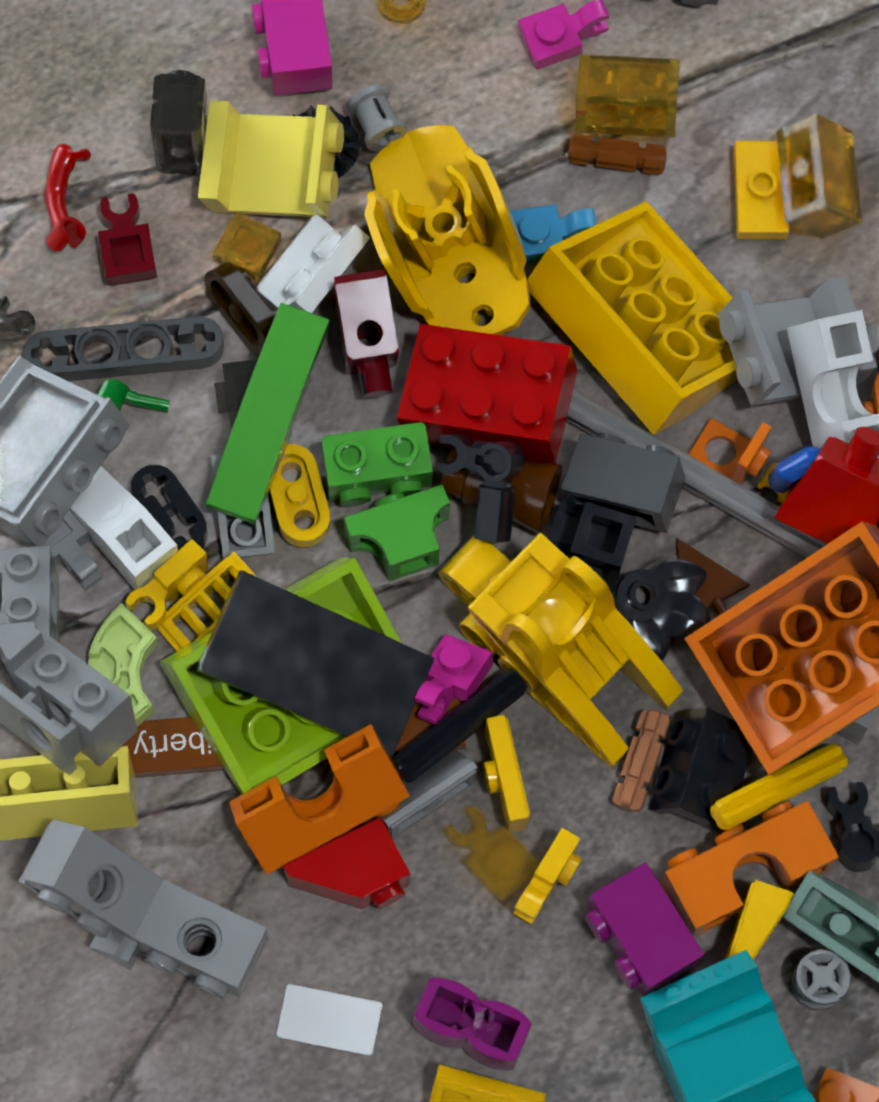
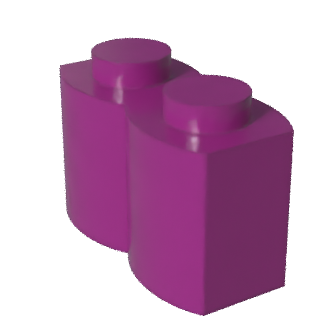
[413,978,532,1070]

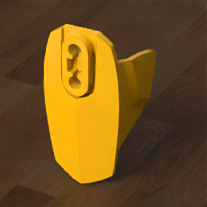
[364,125,530,336]

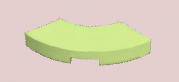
[88,603,158,727]

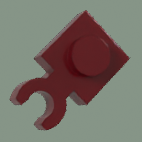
[98,193,157,286]

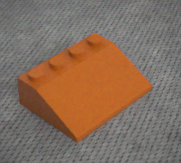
[684,521,879,775]

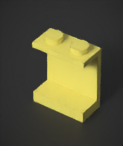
[198,101,344,218]

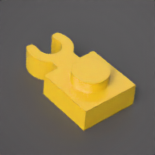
[513,828,583,925]

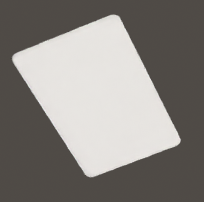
[276,984,382,1055]

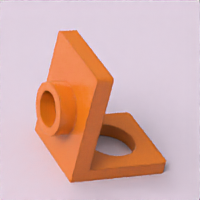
[688,418,772,485]

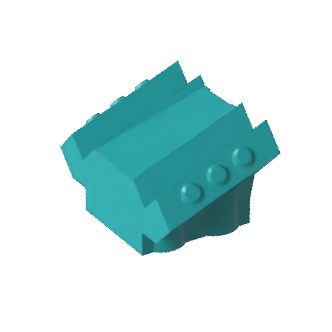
[640,950,816,1102]

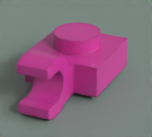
[518,0,609,70]
[415,634,493,725]

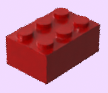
[397,324,578,464]

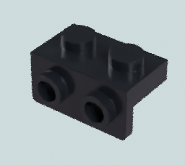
[650,707,752,832]

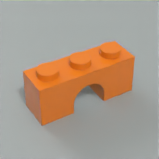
[229,724,410,875]
[660,800,839,938]

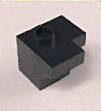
[548,500,636,595]

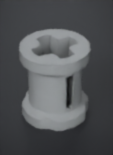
[346,84,407,151]

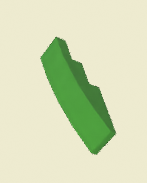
[206,303,330,525]

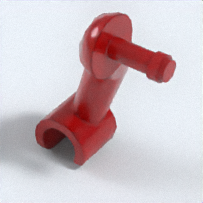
[45,144,91,252]

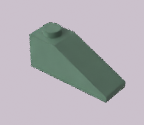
[782,870,879,983]

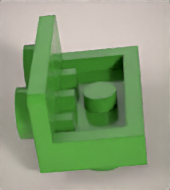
[322,422,433,506]

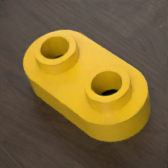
[269,444,330,547]

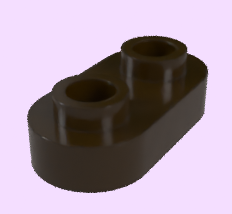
[204,262,277,355]

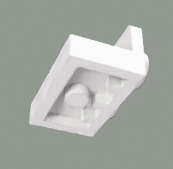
[255,215,370,313]

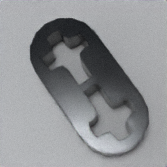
[131,465,208,550]

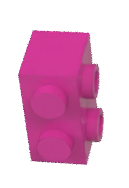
[252,0,332,96]

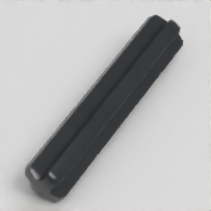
[393,668,527,783]

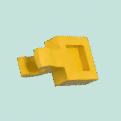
[126,539,208,631]

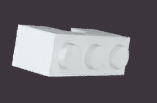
[787,310,879,458]

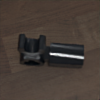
[437,433,525,543]
[826,782,879,872]

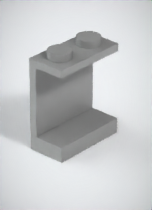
[718,276,878,406]

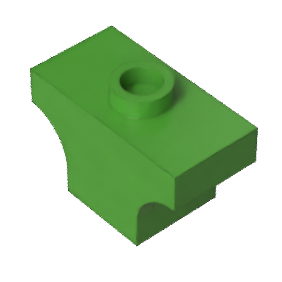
[344,484,450,581]

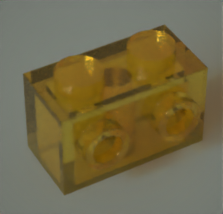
[575,54,680,138]
[776,114,862,238]

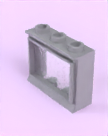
[0,355,130,547]

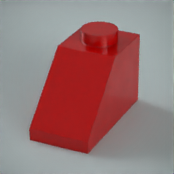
[283,817,411,909]

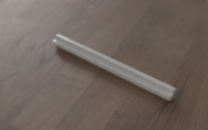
[567,390,827,558]

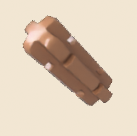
[612,709,671,812]

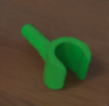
[97,379,170,413]

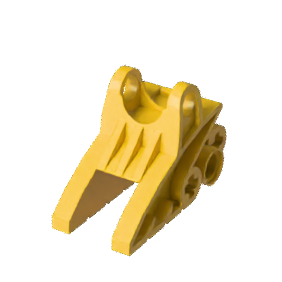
[438,533,683,769]

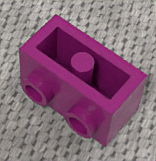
[585,862,705,996]

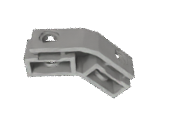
[0,545,138,775]
[18,819,269,999]

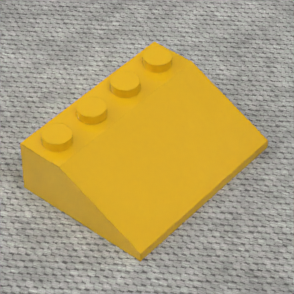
[527,201,737,435]

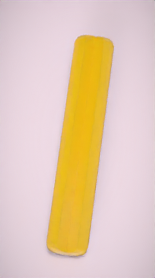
[710,743,848,830]

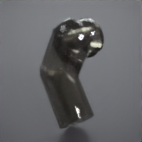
[0,296,36,341]

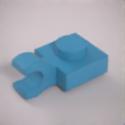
[511,204,596,263]

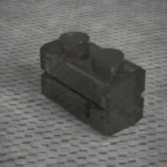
[150,70,208,175]

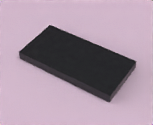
[196,571,435,757]

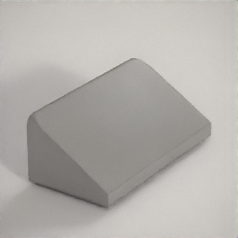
[373,750,478,839]

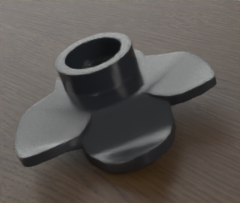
[615,559,711,660]

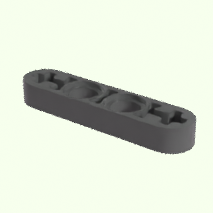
[23,317,224,381]

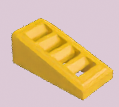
[156,552,257,652]
[724,880,794,960]

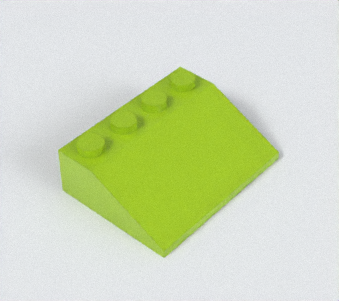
[159,557,419,795]

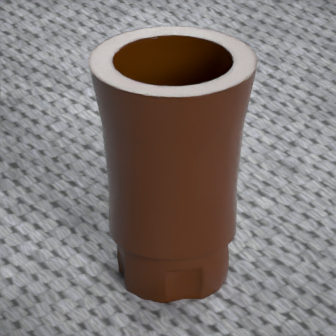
[441,447,562,533]

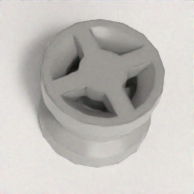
[790,949,851,1011]

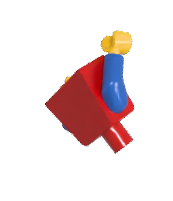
[757,427,879,544]

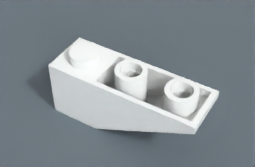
[69,466,178,590]

